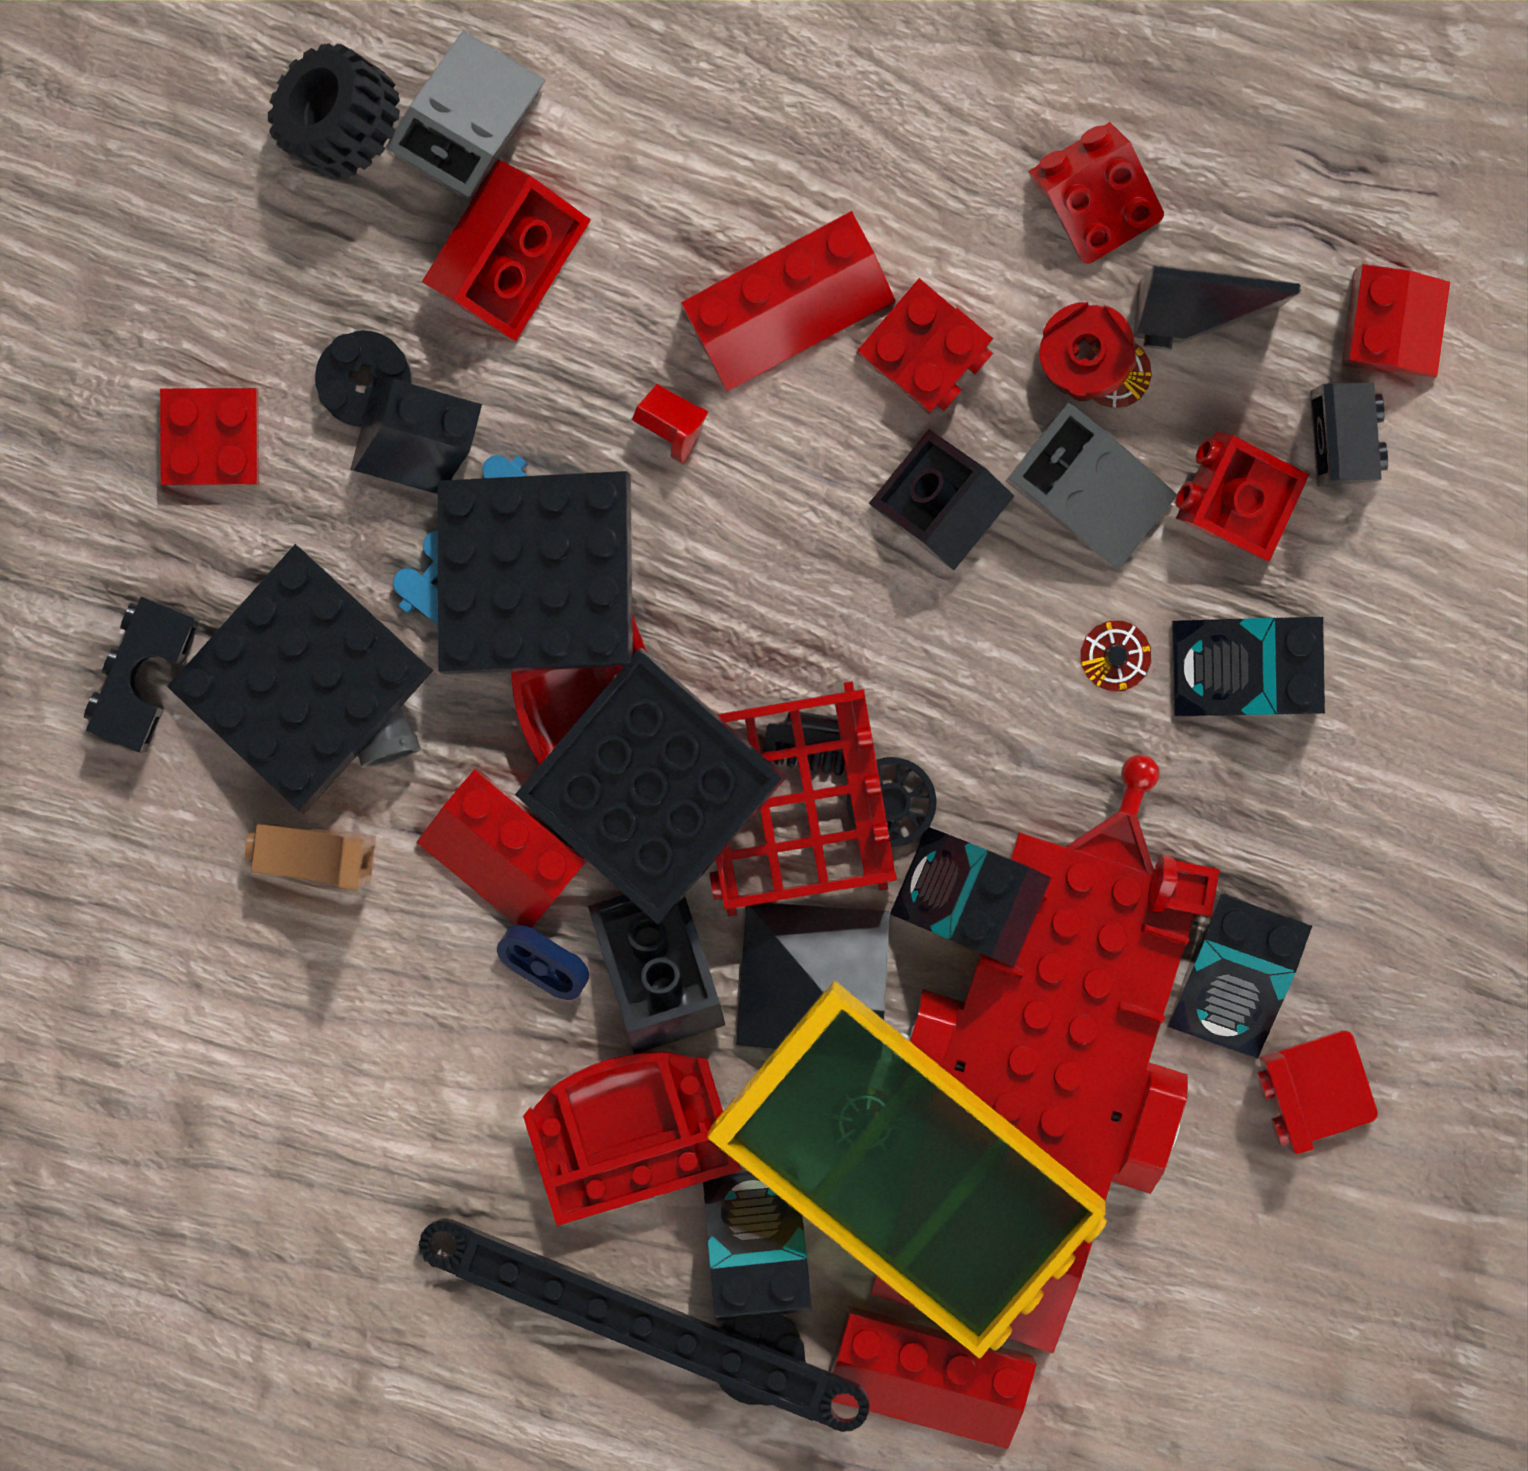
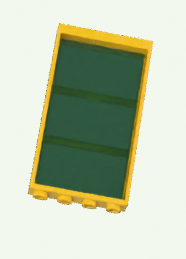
[707,980,1107,1358]

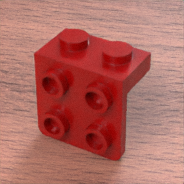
[1028,122,1164,264]
[1256,1030,1378,1155]

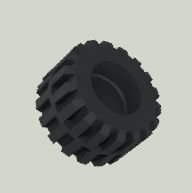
[268,43,400,179]

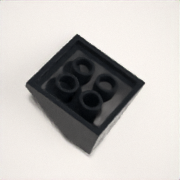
[1133,265,1301,350]
[736,903,890,1059]

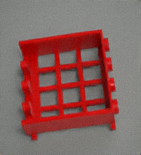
[709,681,897,917]

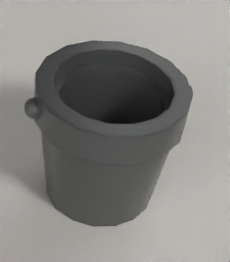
[358,706,421,768]

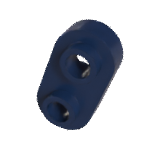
[497,925,589,1000]

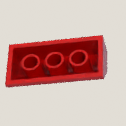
[681,211,896,392]
[830,1305,1037,1449]

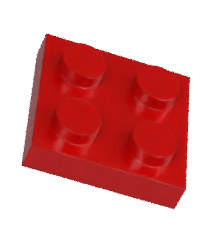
[160,388,259,486]

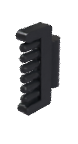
[762,711,847,776]

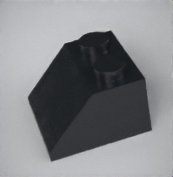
[350,377,482,494]
[1310,383,1388,487]
[869,429,1014,570]

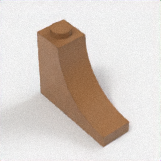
[245,823,376,889]

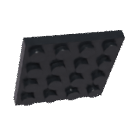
[438,471,633,674]
[167,544,434,814]
[515,649,787,924]

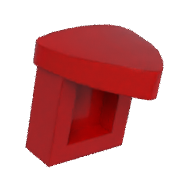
[632,384,708,465]
[1149,854,1220,918]

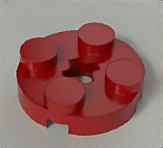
[1039,302,1136,401]

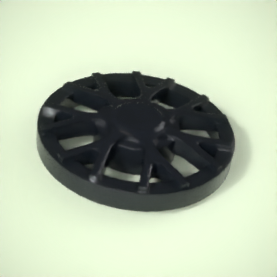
[846,757,937,847]

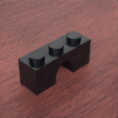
[84,596,201,753]

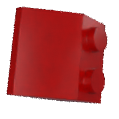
[1341,264,1450,378]

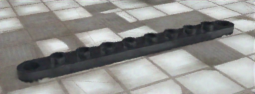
[418,1218,870,1432]

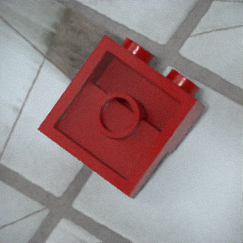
[856,278,993,414]
[1175,431,1310,562]

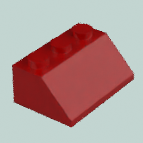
[422,159,591,342]
[416,768,587,928]

